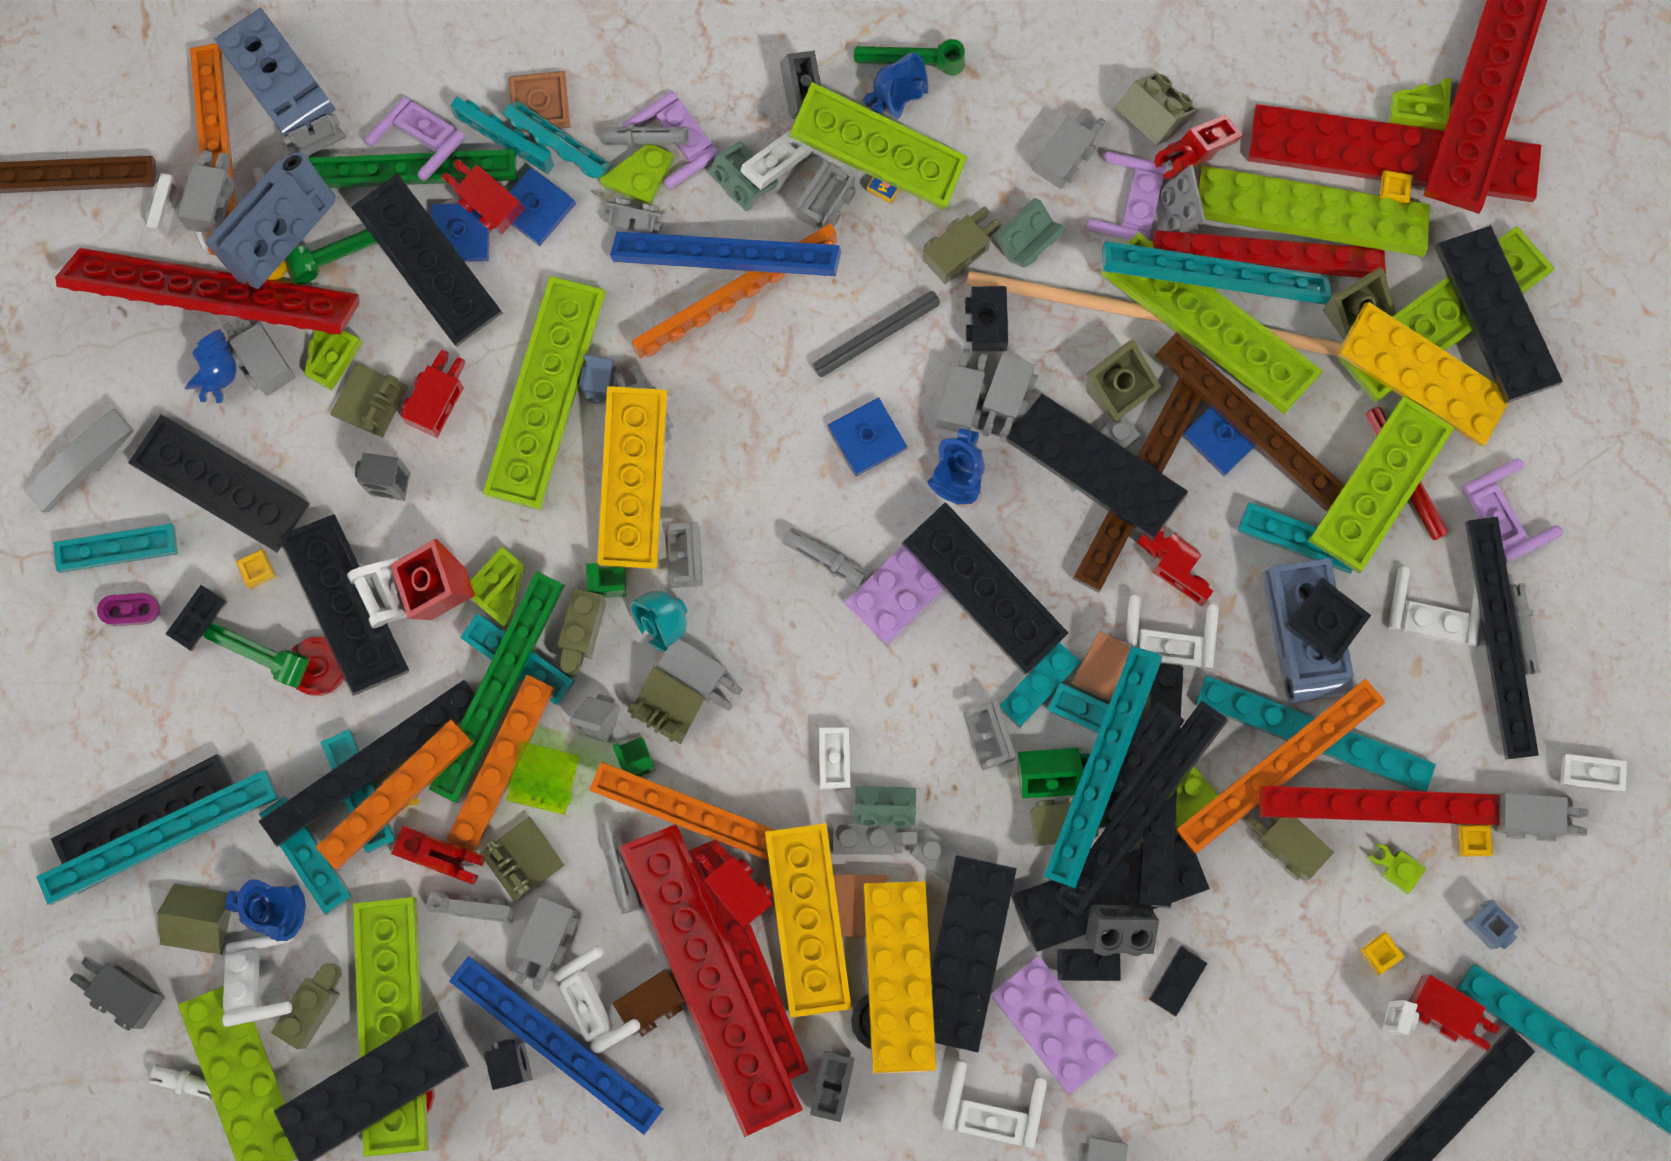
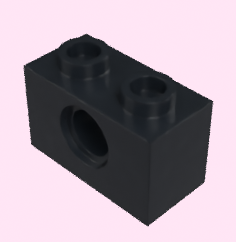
[965,286,1008,352]
[484,1039,533,1090]

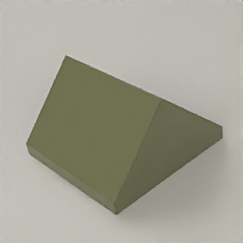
[1323,267,1396,340]
[1085,339,1161,422]
[157,884,231,955]

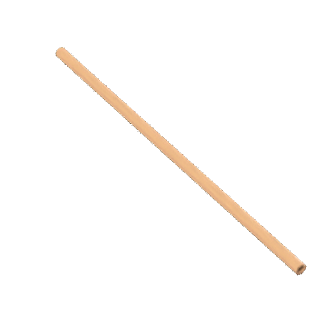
[966,270,1342,357]

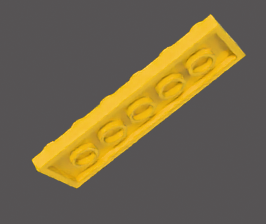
[1336,302,1508,446]
[597,386,668,569]
[765,823,852,1018]
[863,881,936,1074]

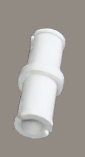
[149,1064,212,1101]

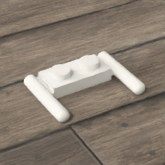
[1388,566,1482,647]
[1125,594,1219,670]
[222,935,294,1027]
[554,946,640,1055]
[942,1060,1047,1149]

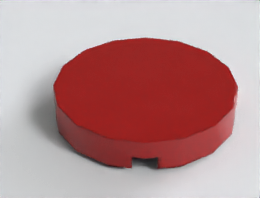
[291,637,344,696]

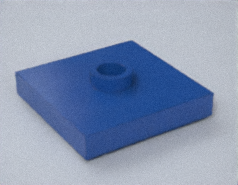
[509,167,576,246]
[431,204,490,262]
[828,397,907,476]
[1182,407,1254,477]

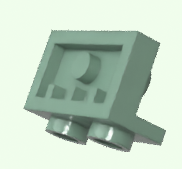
[709,141,778,211]
[994,198,1065,268]
[854,786,916,828]

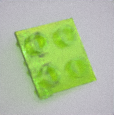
[506,741,580,815]

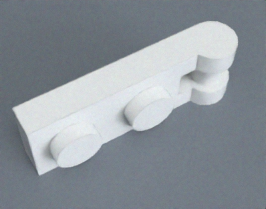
[740,129,815,190]

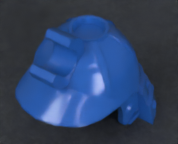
[863,52,928,119]
[184,329,236,403]
[927,428,985,505]
[225,879,306,942]

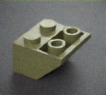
[1115,72,1198,146]

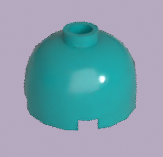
[631,591,687,652]

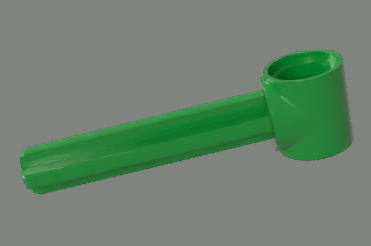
[854,39,965,75]
[285,229,377,284]
[204,622,310,688]

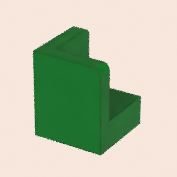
[586,563,627,598]
[612,737,656,777]

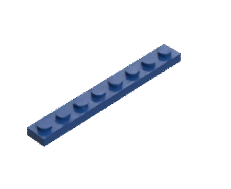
[610,231,841,276]
[449,956,664,1135]

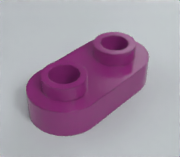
[97,593,160,626]

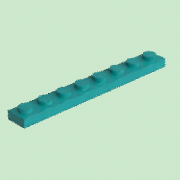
[1102,241,1331,305]
[1044,646,1163,889]
[1195,676,1436,792]
[36,770,279,905]
[1456,964,1671,1136]

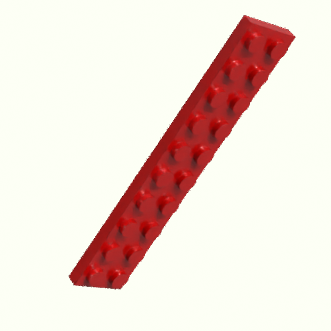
[1423,0,1547,214]
[1247,104,1542,202]
[55,248,360,335]
[619,824,803,1138]

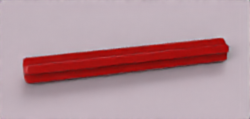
[1366,406,1448,540]

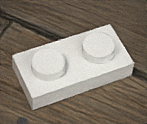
[145,173,181,239]
[819,727,851,790]
[1560,754,1627,793]
[1381,1000,1419,1035]

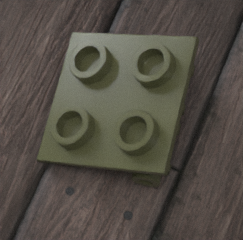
[330,364,409,438]
[627,666,705,744]
[479,817,565,902]

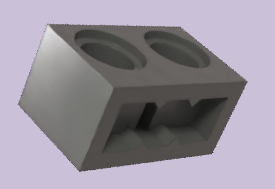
[355,452,411,501]
[1085,905,1159,956]
[810,1051,855,1122]

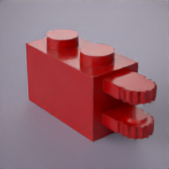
[441,159,525,234]
[401,350,465,438]
[695,839,773,929]
[1408,974,1500,1051]

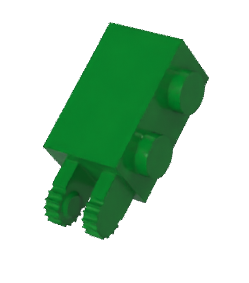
[1018,748,1090,799]

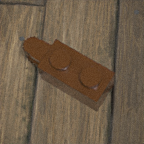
[612,969,685,1037]

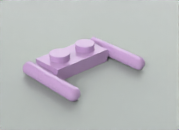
[623,91,719,189]
[364,97,466,181]
[1087,151,1166,240]
[1462,458,1563,563]

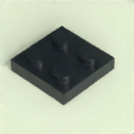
[1284,578,1371,664]

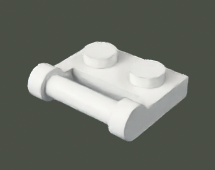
[347,558,407,628]

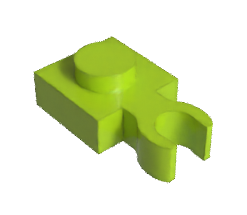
[1367,843,1426,894]

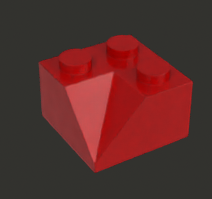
[390,539,475,620]

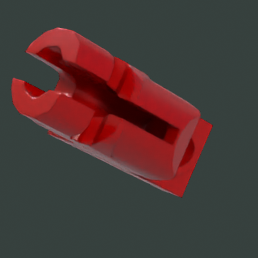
[1154,114,1243,179]
[1137,526,1214,606]
[391,826,485,885]

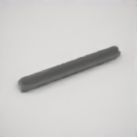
[813,291,940,377]

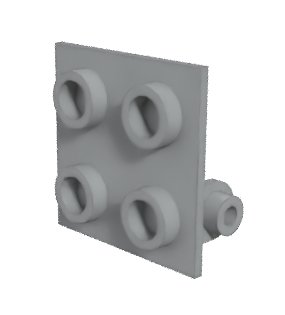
[1160,165,1205,234]

